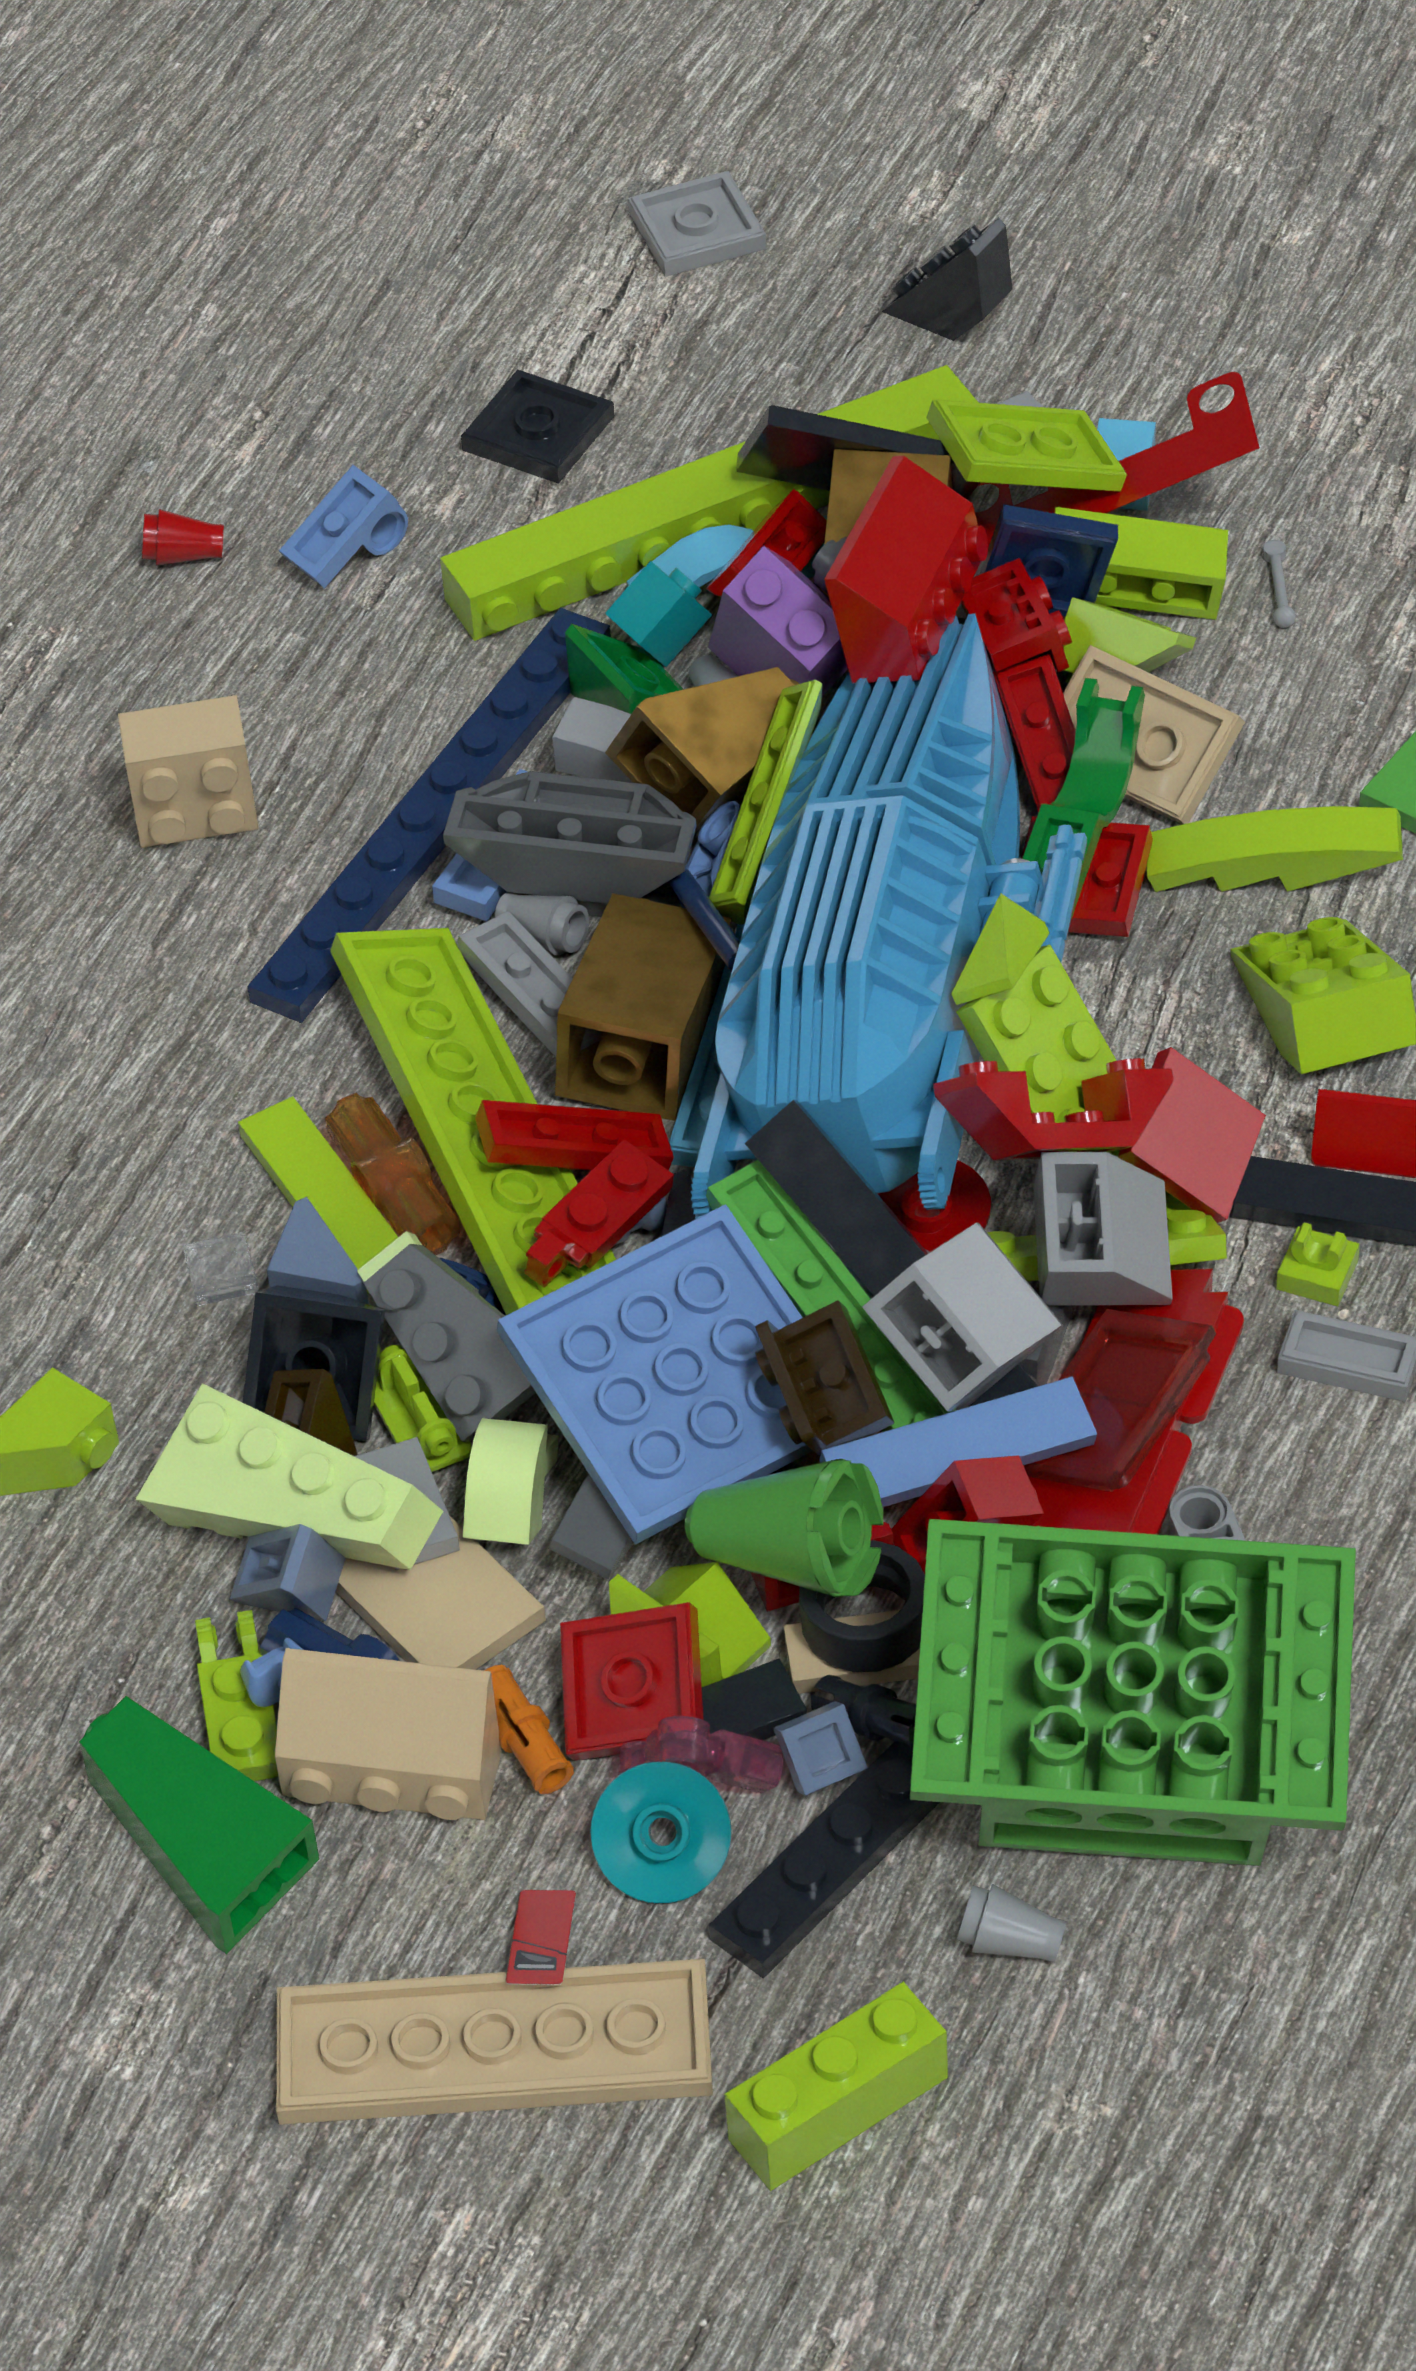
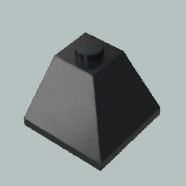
[242,1285,385,1441]

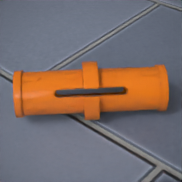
[484,1664,574,1794]

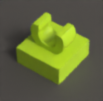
[1276,1223,1360,1307]

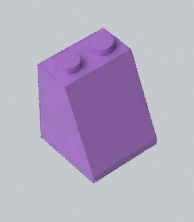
[708,546,848,697]

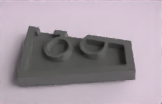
[363,1244,536,1442]

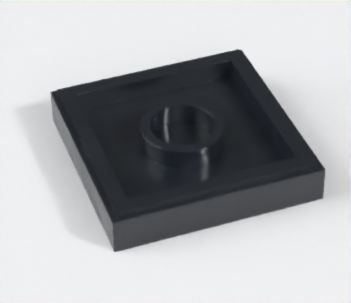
[461,369,615,484]

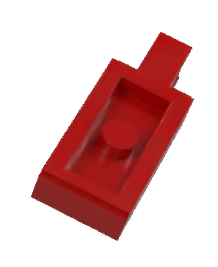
[524,1139,674,1288]

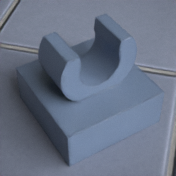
[773,1701,867,1796]

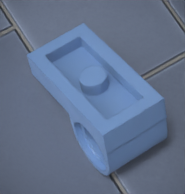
[279,465,408,589]

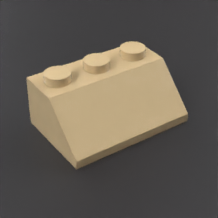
[275,1648,502,1820]

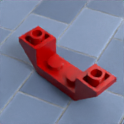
[933,1058,1174,1160]

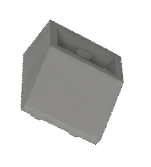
[1033,1152,1173,1305]
[862,1223,1063,1411]

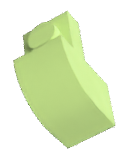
[463,1418,559,1545]

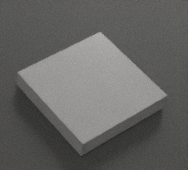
[628,171,767,277]

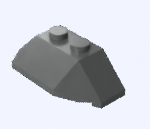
[443,771,696,904]

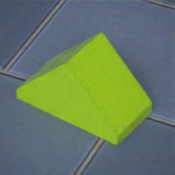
[643,1562,771,1680]

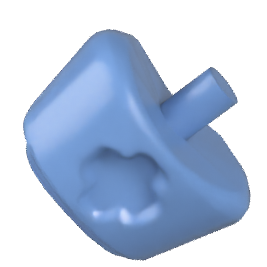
[240,1638,304,1707]

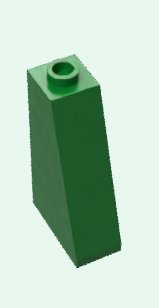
[79,1696,319,1954]

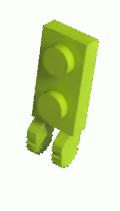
[195,1610,279,1781]

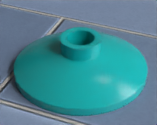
[591,1761,732,1903]

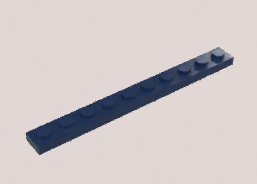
[247,607,611,1023]

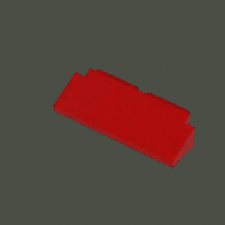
[1026,1268,1244,1535]

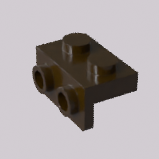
[755,1300,895,1456]

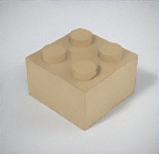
[118,695,259,848]

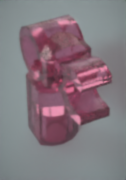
[618,1716,784,1794]

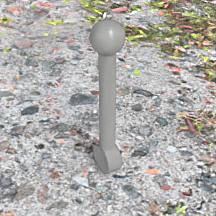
[1263,540,1296,629]

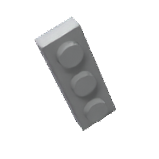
[458,911,603,1057]

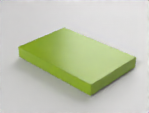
[926,400,1127,491]

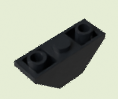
[882,218,1013,341]

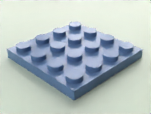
[497,1204,813,1545]

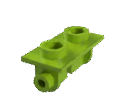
[374,1345,472,1472]

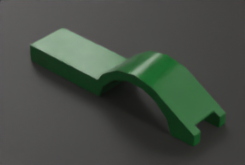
[1023,678,1145,922]

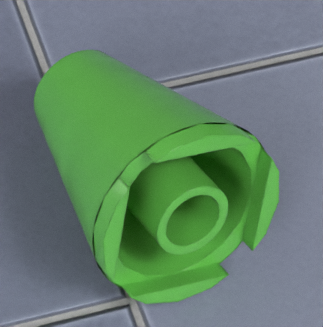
[685,1459,883,1597]

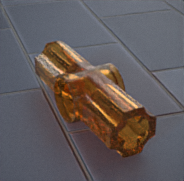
[325,1092,460,1255]

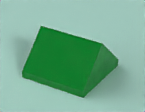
[565,624,684,714]

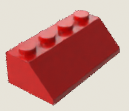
[824,455,988,683]

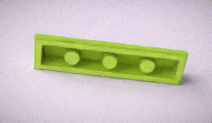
[709,680,822,925]

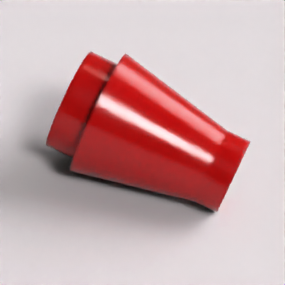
[142,509,224,566]

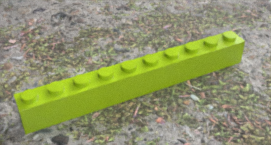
[440,365,979,641]

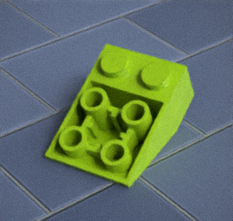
[1230,917,1416,1074]

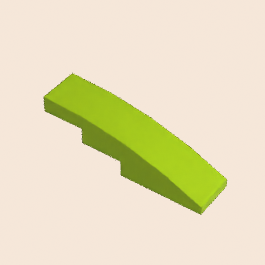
[1147,806,1403,892]

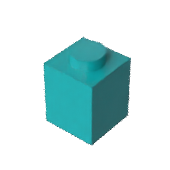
[605,561,712,667]

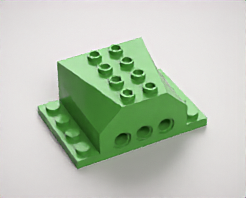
[910,1519,1356,1866]

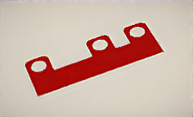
[975,372,1260,547]

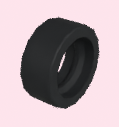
[799,1540,925,1672]

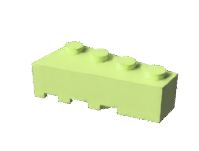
[135,1383,444,1570]

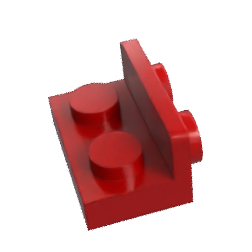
[960,558,1072,672]

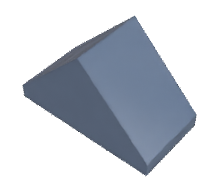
[267,1197,369,1304]
[229,1524,346,1621]

